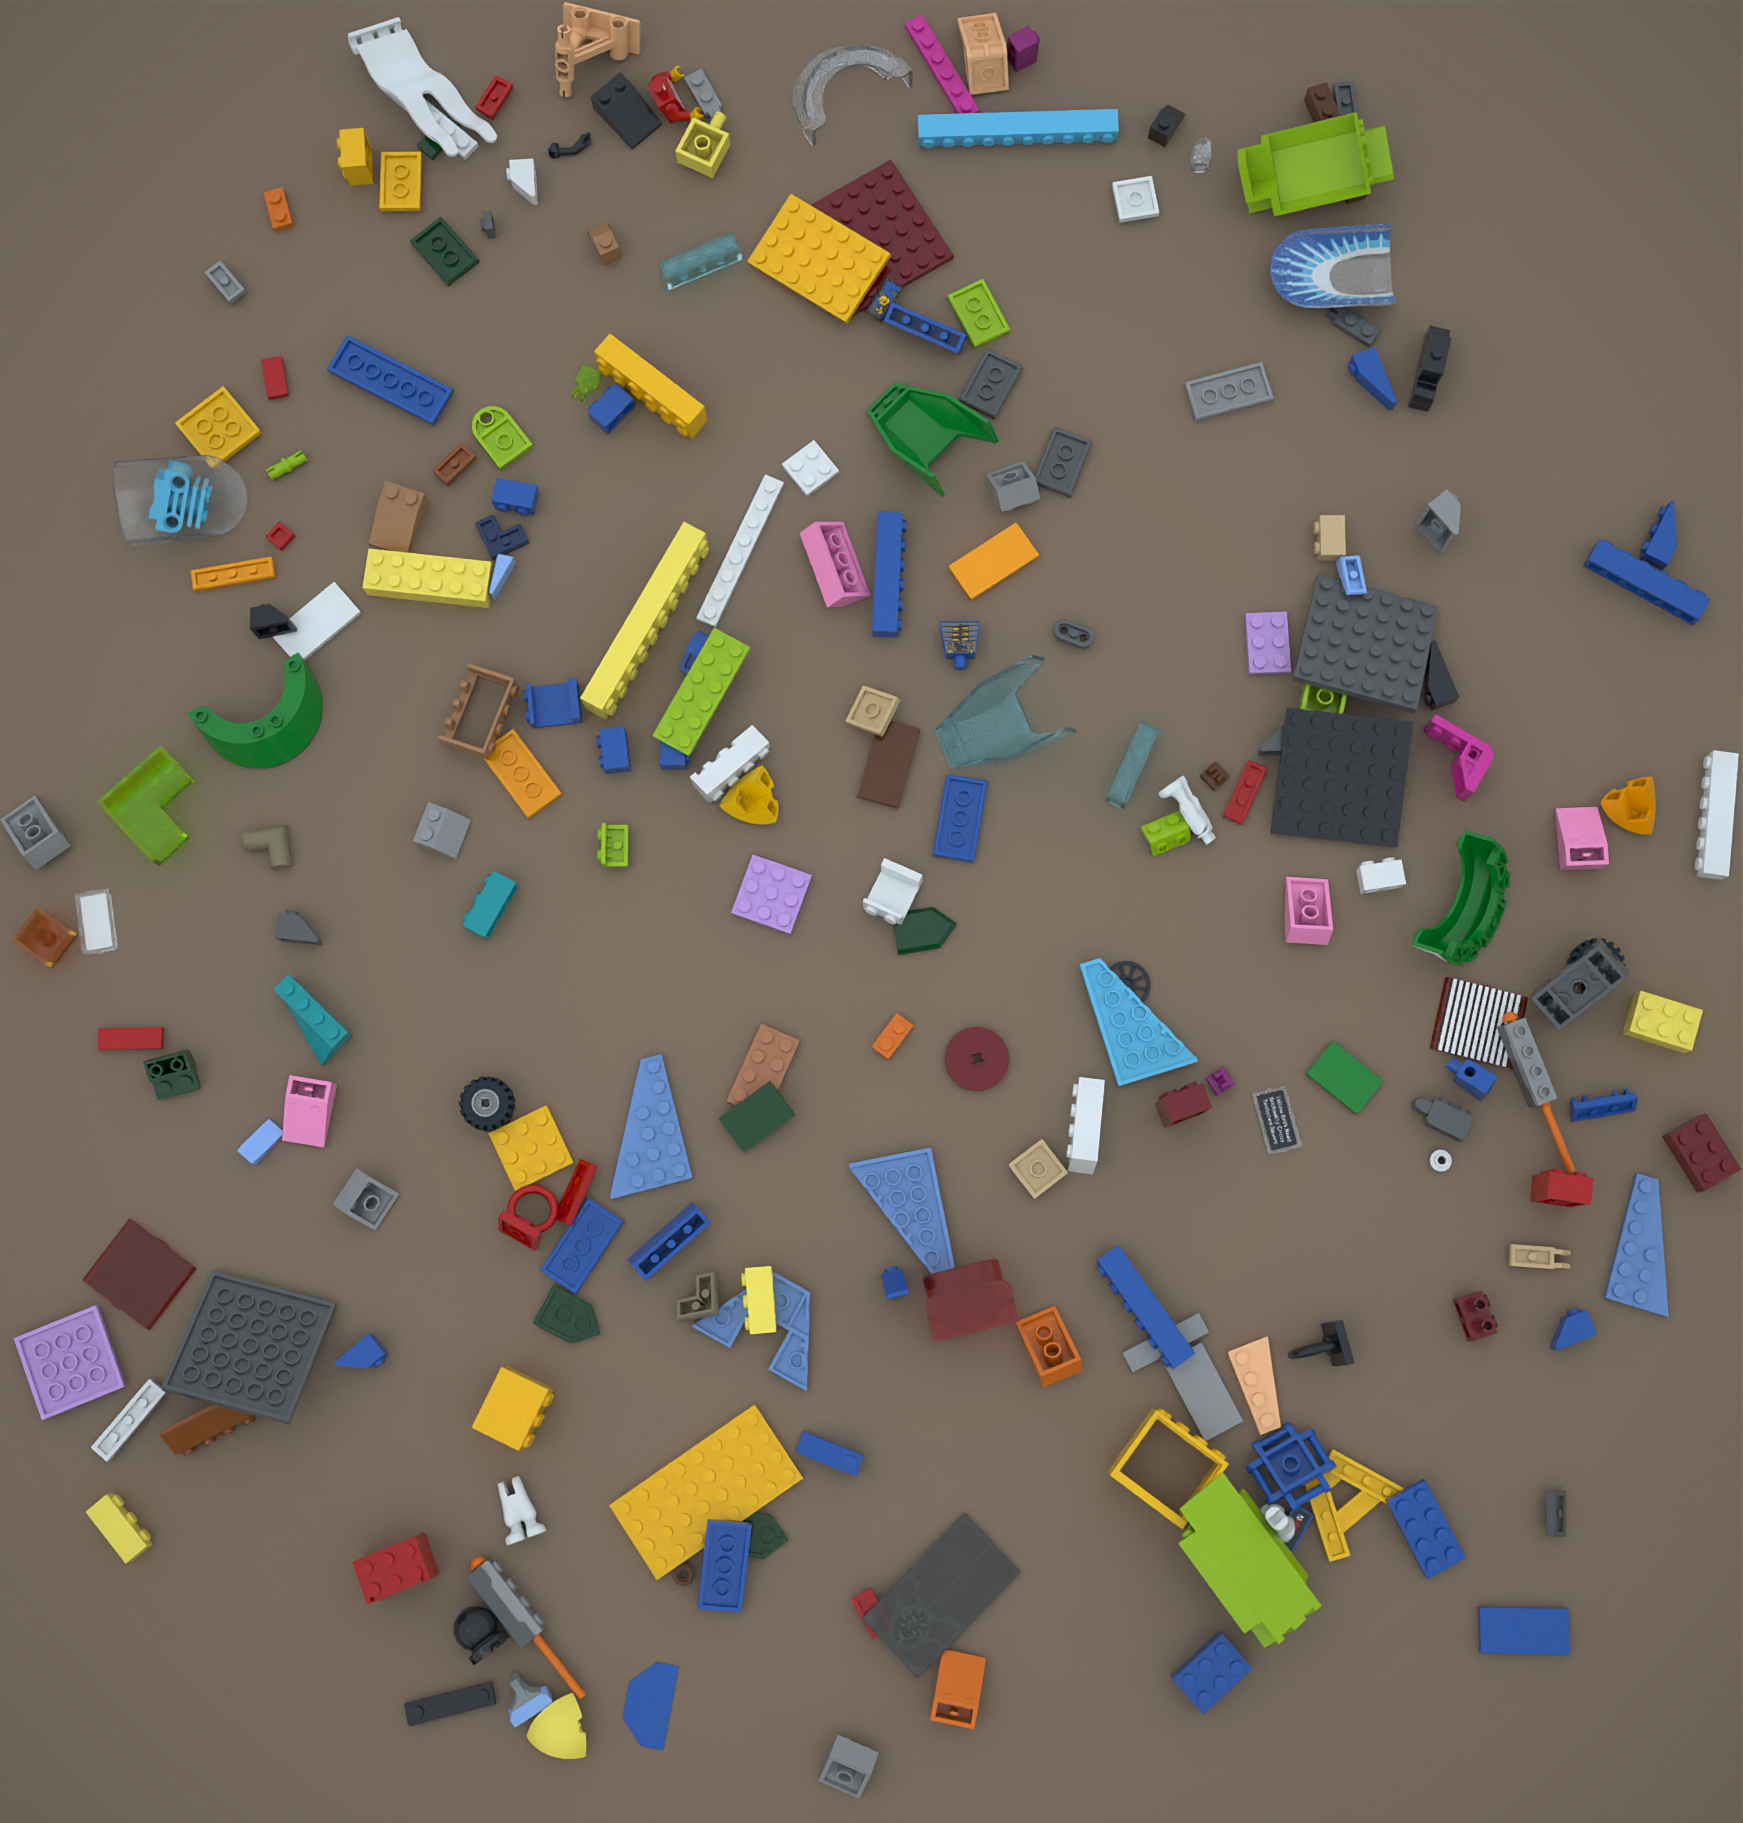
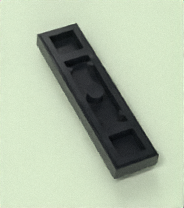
[404,1681,497,1726]

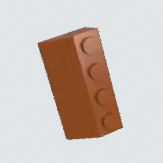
[159,1404,256,1456]

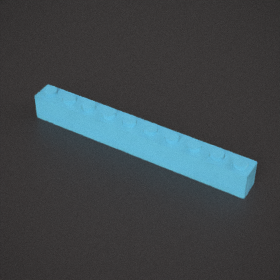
[918,109,1119,148]

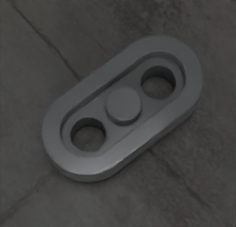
[1054,619,1094,649]

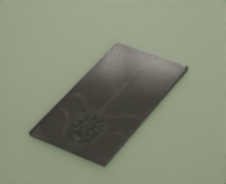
[862,1513,1021,1678]

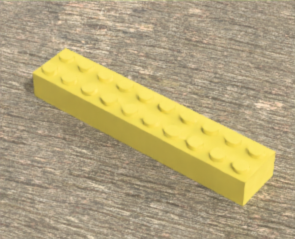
[580,522,709,720]

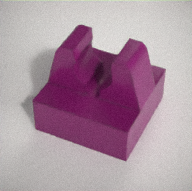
[1205,1066,1235,1096]

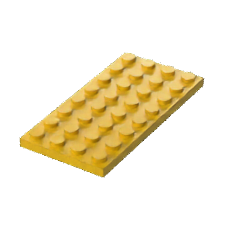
[609,1405,803,1580]

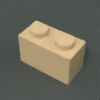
[1313,515,1346,561]

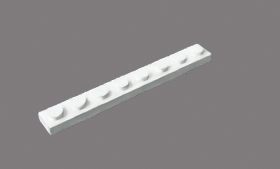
[696,474,784,628]

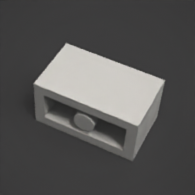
[1356,857,1406,894]

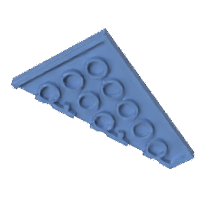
[610,1054,693,1200]
[849,1147,957,1279]

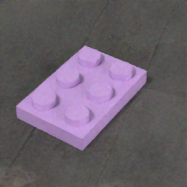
[1245,611,1291,675]

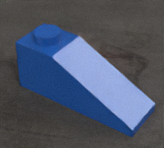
[1348,347,1397,411]
[881,1266,909,1300]
[795,1431,864,1476]

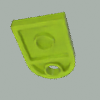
[472,406,533,470]

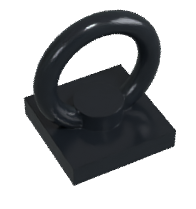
[1287,1320,1355,1366]

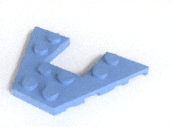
[692,1271,810,1391]

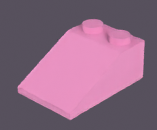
[1284,877,1333,945]

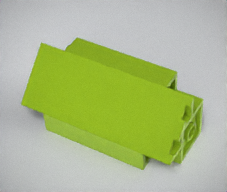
[1237,112,1394,216]
[1178,1472,1322,1648]

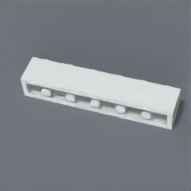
[1695,750,1739,880]

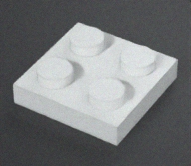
[1112,176,1159,223]
[782,440,839,497]

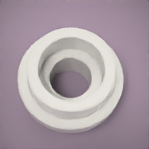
[1430,1150,1452,1172]

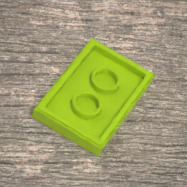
[947,279,1010,349]

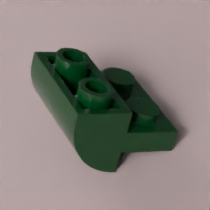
[143,1049,201,1100]

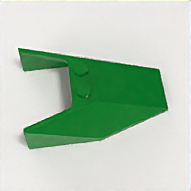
[866,383,999,498]

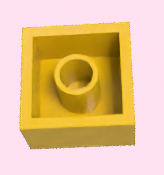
[337,128,374,186]

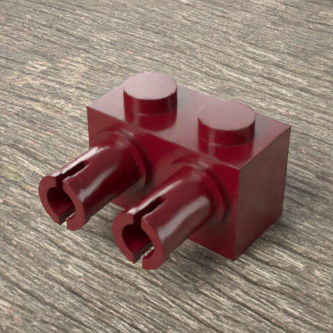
[1453,1291,1498,1341]

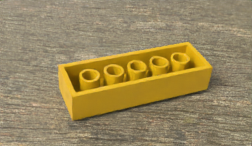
[594,334,707,439]

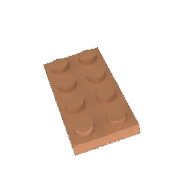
[726,1024,800,1106]

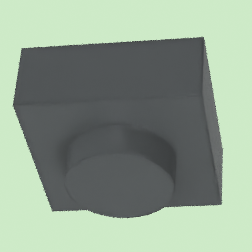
[480,210,496,239]

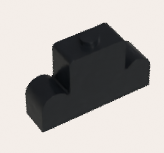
[1408,325,1452,412]

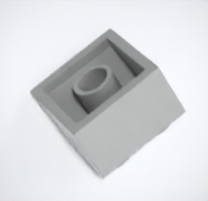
[986,461,1040,512]
[413,802,471,859]
[333,1168,399,1231]
[818,1735,878,1799]

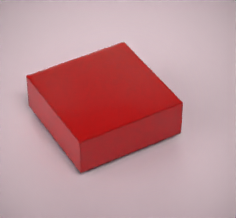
[265,522,296,551]

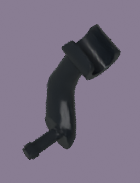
[548,132,591,159]

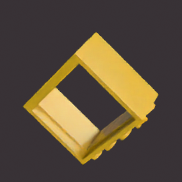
[1106,1408,1229,1530]

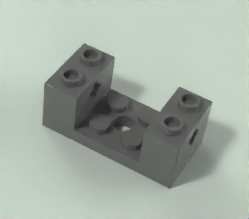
[1531,938,1629,1031]

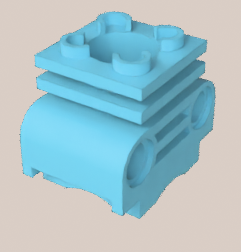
[148,460,212,533]

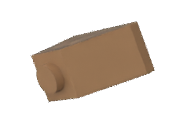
[587,222,622,266]

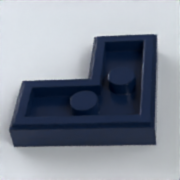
[475,515,529,560]

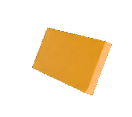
[948,523,1039,601]
[483,729,562,819]

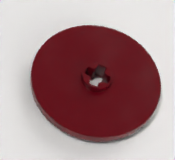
[945,1027,1009,1091]

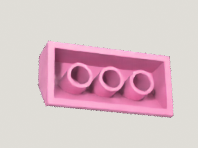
[800,522,871,608]

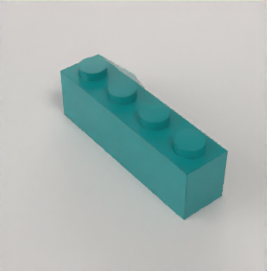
[273,974,353,1066]

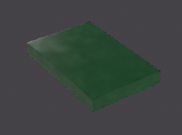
[410,217,479,287]
[719,1081,796,1153]

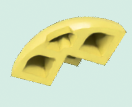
[526,1693,586,1759]

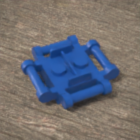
[1245,1422,1337,1512]

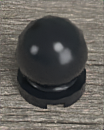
[453,1606,509,1666]

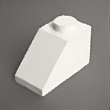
[506,159,538,205]

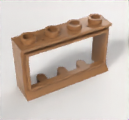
[438,663,519,760]

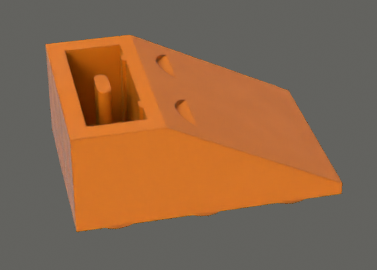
[930,1649,986,1729]

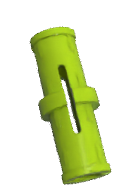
[265,450,308,481]

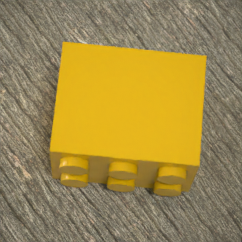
[472,1366,555,1451]

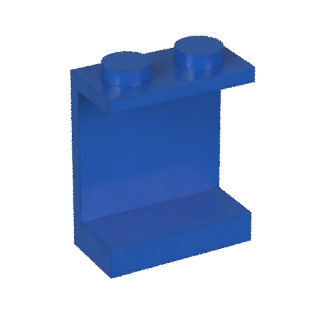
[524,678,582,728]

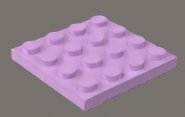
[14,1305,127,1420]

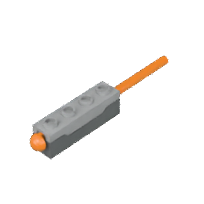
[1497,1012,1576,1173]
[467,1556,586,1700]

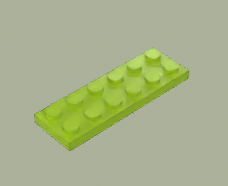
[652,628,751,757]

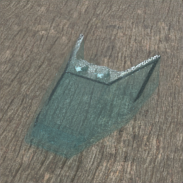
[934,655,1077,768]

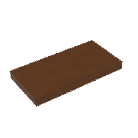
[857,721,920,809]

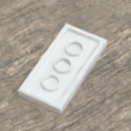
[273,582,361,660]

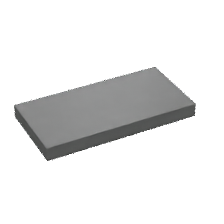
[1184,362,1274,422]
[1163,1342,1243,1441]

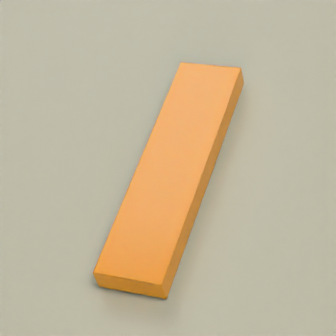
[190,556,276,592]

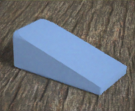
[489,554,516,599]
[1336,555,1367,595]
[237,1119,283,1165]

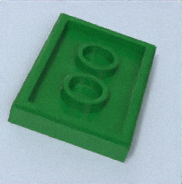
[1306,1041,1384,1115]

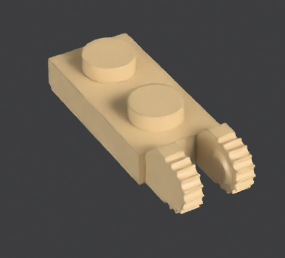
[1509,1244,1570,1269]

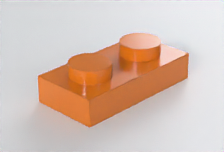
[263,187,294,232]
[871,1013,914,1060]

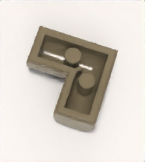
[243,825,292,870]
[676,1271,719,1322]

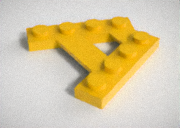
[1304,1449,1404,1562]

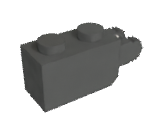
[1411,1097,1475,1142]

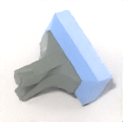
[508,1672,553,1727]

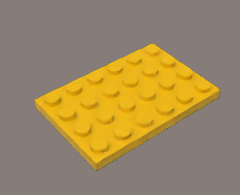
[747,194,891,324]

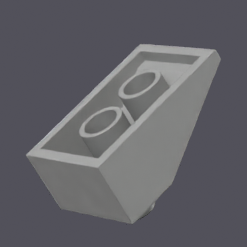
[0,795,71,870]

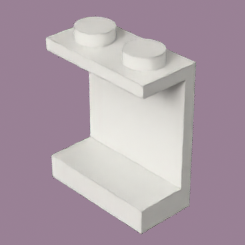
[863,858,923,925]

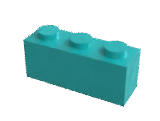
[462,871,519,941]

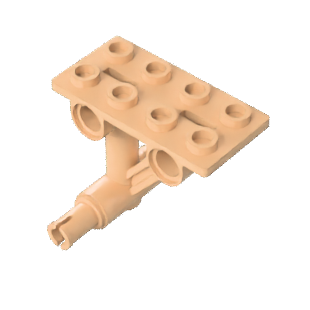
[555,2,641,97]

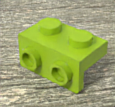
[1141,811,1191,856]
[597,823,629,868]

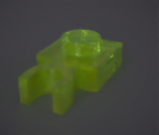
[571,364,602,403]

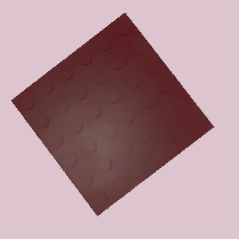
[811,159,954,317]

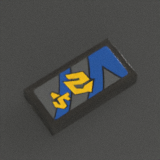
[864,277,903,323]

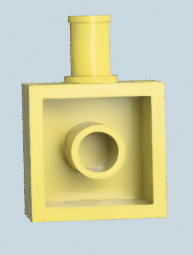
[675,111,730,178]

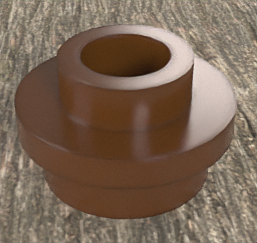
[673,1563,695,1586]

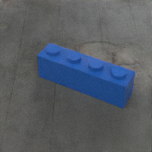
[884,302,968,354]
[627,1202,711,1281]

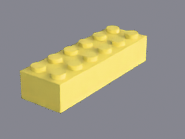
[362,549,494,608]

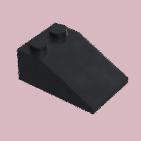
[591,72,662,149]

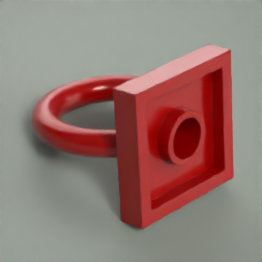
[498,1185,559,1251]

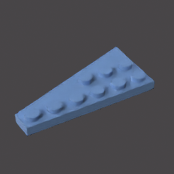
[1603,1173,1669,1317]

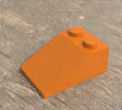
[1015,1306,1083,1388]

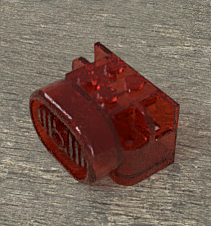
[923,1259,1019,1342]

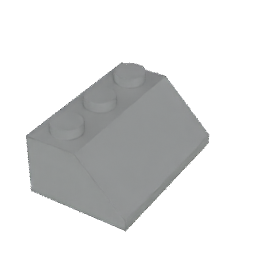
[1415,489,1461,555]

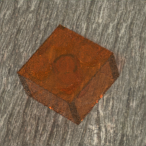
[11,906,79,968]

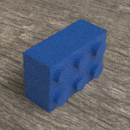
[1170,1631,1253,1715]

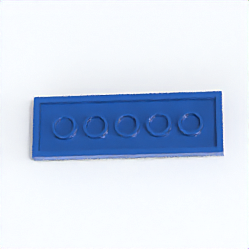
[327,335,454,426]

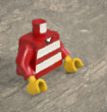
[648,66,704,124]

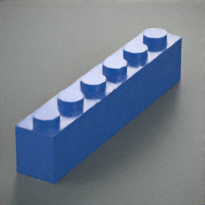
[872,512,906,638]
[1583,539,1711,625]
[1096,1245,1195,1370]

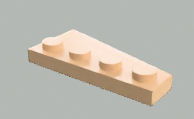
[1227,1336,1281,1435]

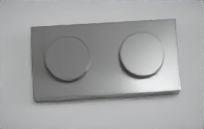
[204,261,246,304]

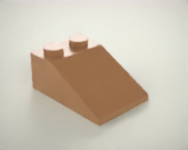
[369,481,429,553]

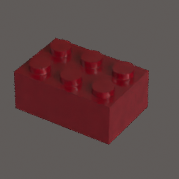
[1155,1081,1212,1128]
[1662,1113,1742,1192]

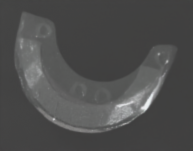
[792,44,913,146]

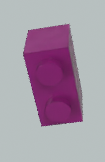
[1007,25,1040,72]

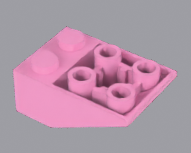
[1555,807,1609,870]
[282,1075,337,1148]

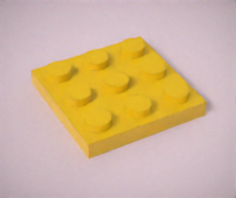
[175,386,262,470]
[488,1105,574,1191]

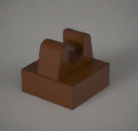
[1200,761,1230,791]

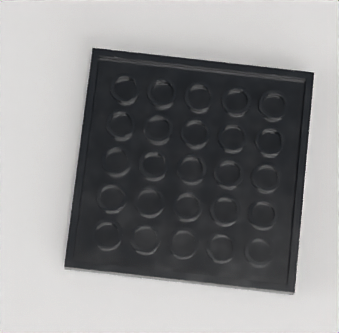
[1271,708,1413,847]

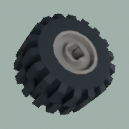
[459,1076,515,1131]

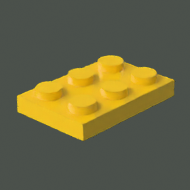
[379,152,422,212]

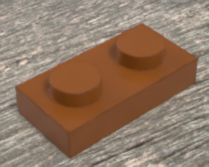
[432,442,477,486]

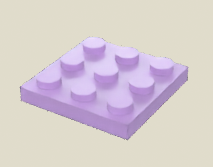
[731,855,812,935]

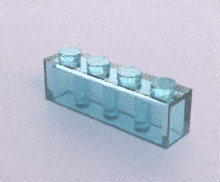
[659,232,742,290]
[1105,721,1160,809]

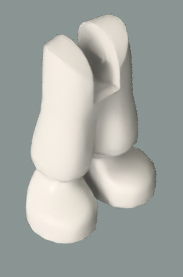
[497,1476,546,1546]
[1260,1504,1295,1542]

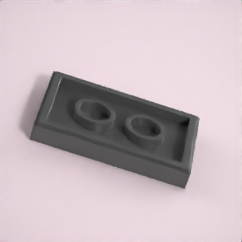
[959,348,1023,420]
[1035,427,1092,497]

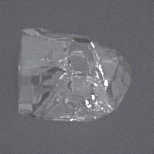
[1189,138,1211,173]

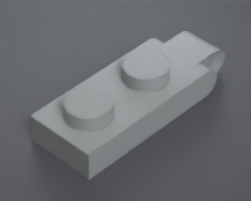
[684,69,723,120]

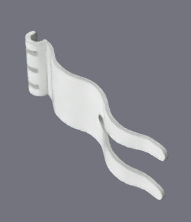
[348,17,497,157]

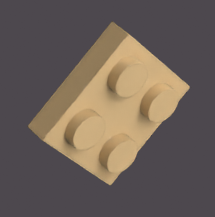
[845,685,901,737]
[1008,1139,1068,1199]

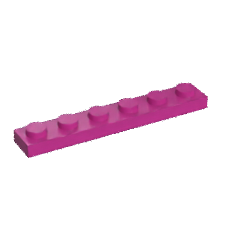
[905,14,980,114]

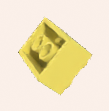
[1622,991,1703,1053]

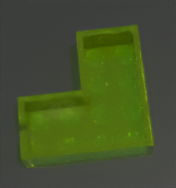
[97,745,195,866]

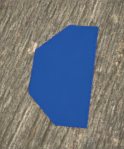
[623,1662,679,1750]

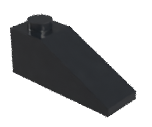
[1423,641,1459,710]

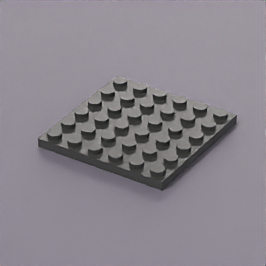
[1293,574,1438,714]
[161,1271,337,1425]

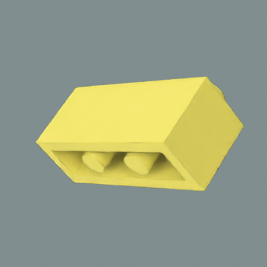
[741,1266,777,1334]
[86,1493,153,1564]

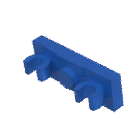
[1570,1088,1638,1122]

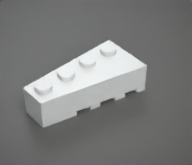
[690,725,770,803]
[1066,1077,1105,1175]

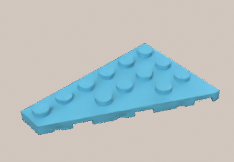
[1079,958,1198,1086]

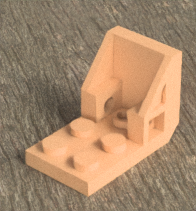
[957,13,1009,95]

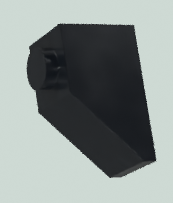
[1148,105,1185,147]
[250,604,297,639]

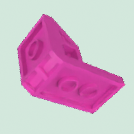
[1423,714,1494,802]

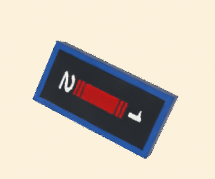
[1284,1506,1314,1554]

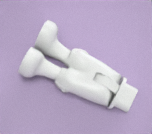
[1158,776,1216,845]

